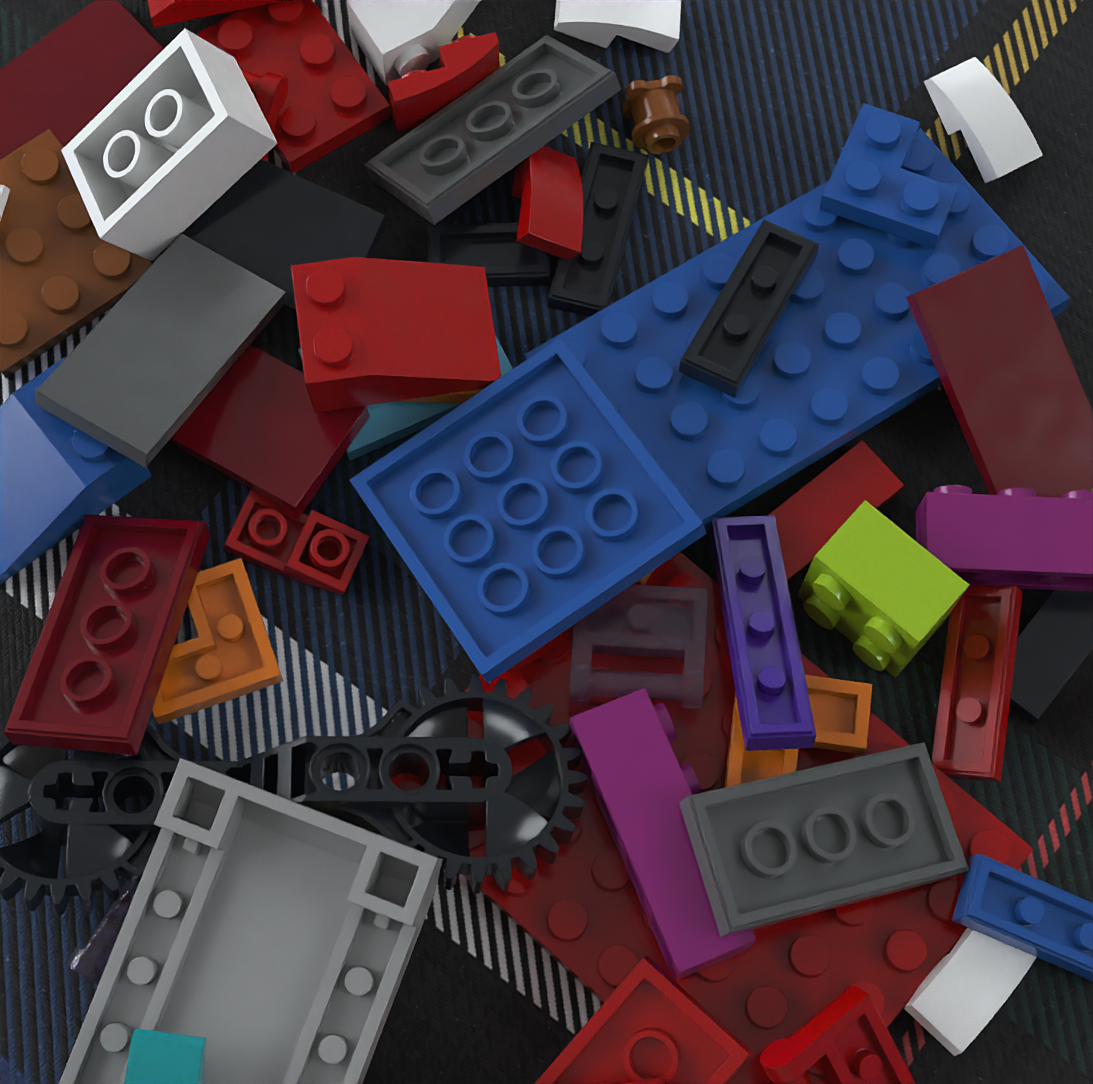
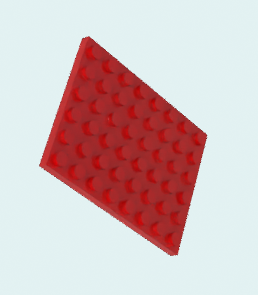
[391,552,1034,1084]

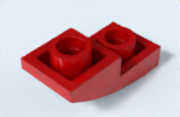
[388,32,499,132]
[511,146,583,260]
[222,489,370,595]

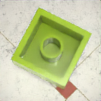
[797,500,969,678]

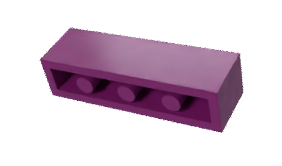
[916,485,1093,592]
[569,688,756,981]

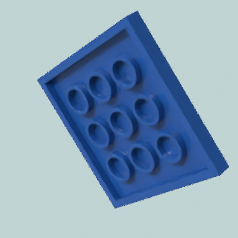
[350,337,707,684]

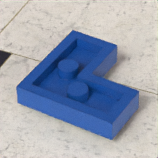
[820,103,958,249]

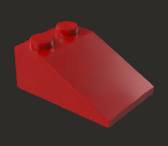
[291,257,501,413]

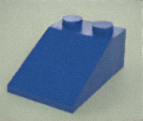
[0,357,152,585]

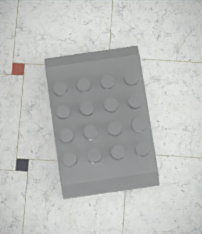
[59,758,443,1084]

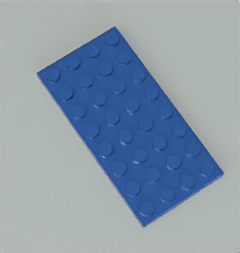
[524,128,1070,528]

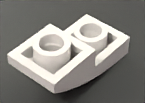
[554,0,681,53]
[924,57,1043,183]
[904,927,1037,1056]

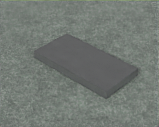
[365,35,621,225]
[35,233,286,468]
[679,742,969,937]

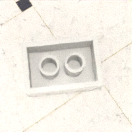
[61,29,278,261]

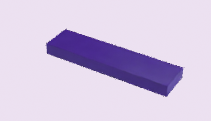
[709,515,816,751]

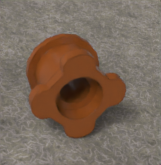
[622,75,690,154]

